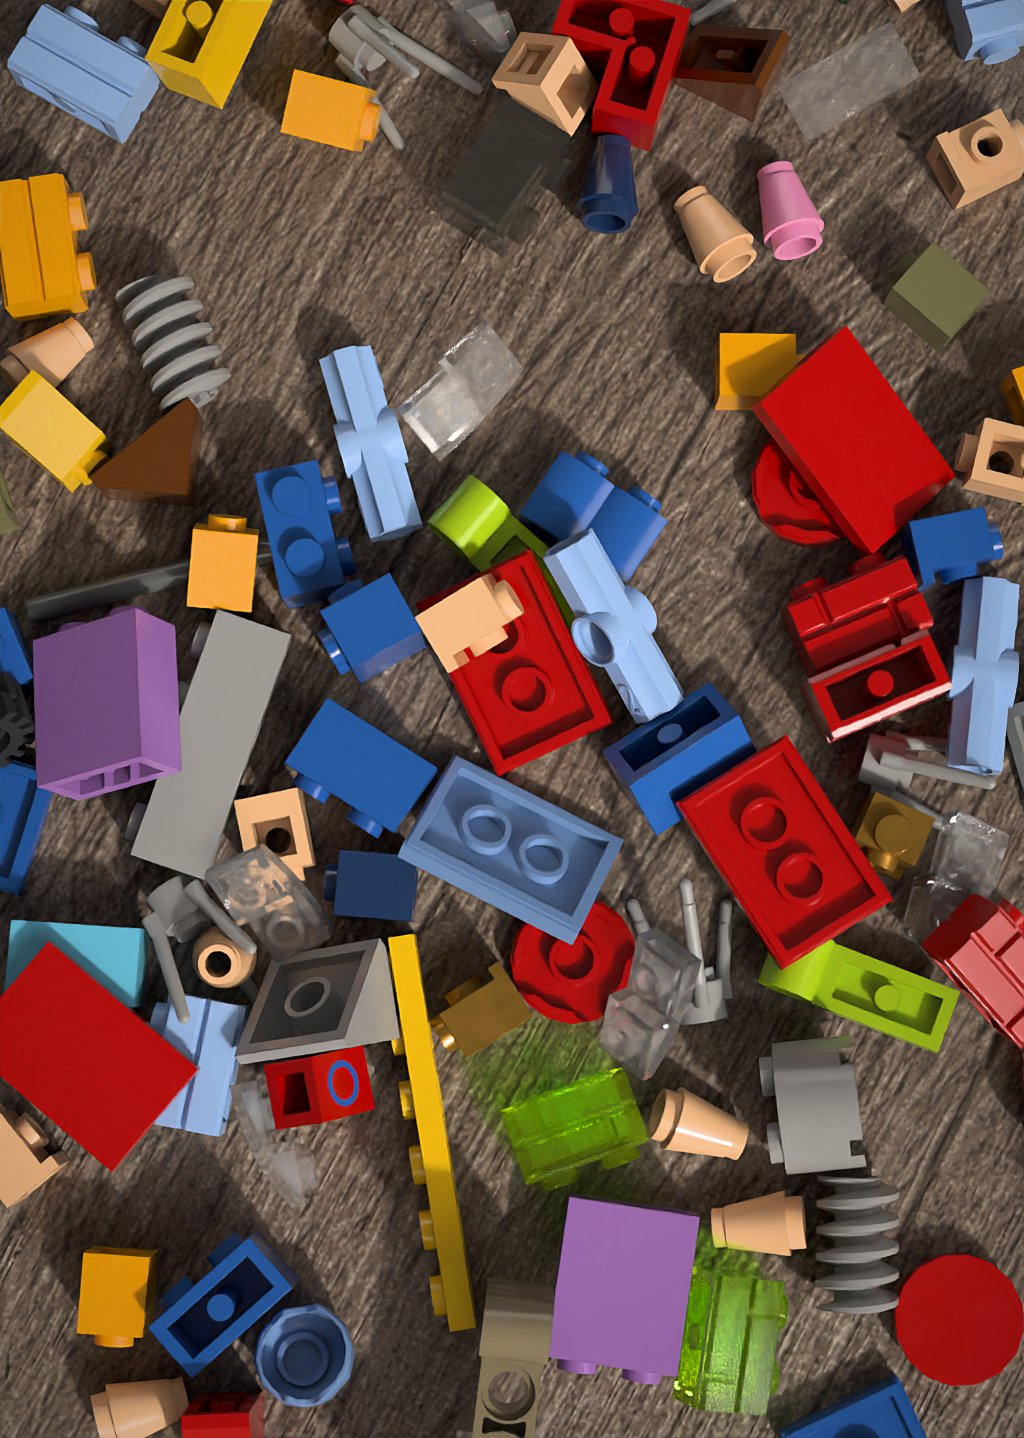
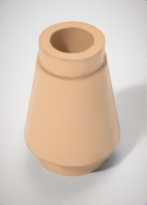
[674,186,756,282]
[0,317,94,391]
[192,926,257,989]
[647,1087,749,1160]
[711,1190,807,1256]
[91,1376,189,1438]

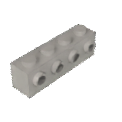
[124,609,291,880]

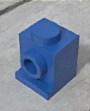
[899,506,1003,592]

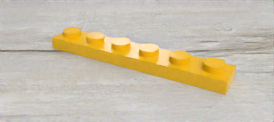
[387,934,477,1332]

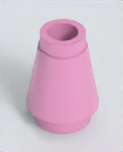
[757,161,824,260]

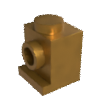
[850,792,936,881]
[429,961,533,1059]

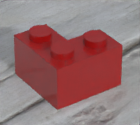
[551,0,692,152]

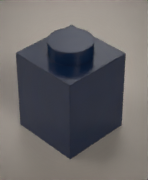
[324,850,419,923]

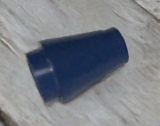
[576,135,639,234]

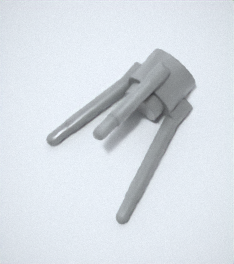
[328,4,483,150]
[856,730,996,852]
[141,874,259,1024]
[627,878,733,1025]

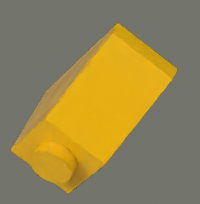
[0,369,113,493]

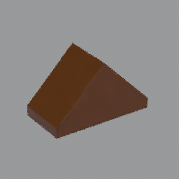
[673,25,790,122]
[89,397,204,507]

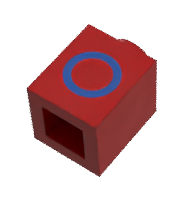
[263,1045,375,1130]

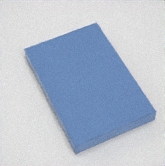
[397,754,624,945]

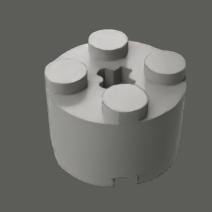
[759,1035,866,1175]

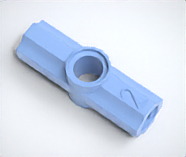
[319,345,423,543]
[543,528,684,724]
[944,576,1020,775]

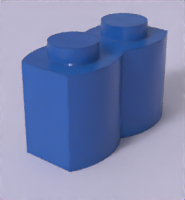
[518,451,668,586]

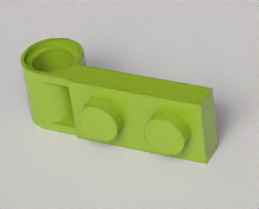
[427,475,577,628]
[757,939,960,1054]

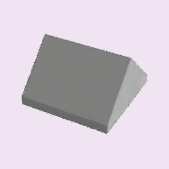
[234,938,400,1064]

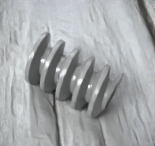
[115,275,231,415]
[815,1173,900,1314]

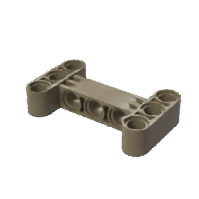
[471,1277,555,1438]

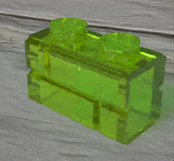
[500,1065,650,1192]
[672,1265,789,1416]

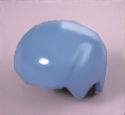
[253,1303,355,1407]

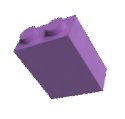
[33,606,182,801]
[549,1191,700,1384]

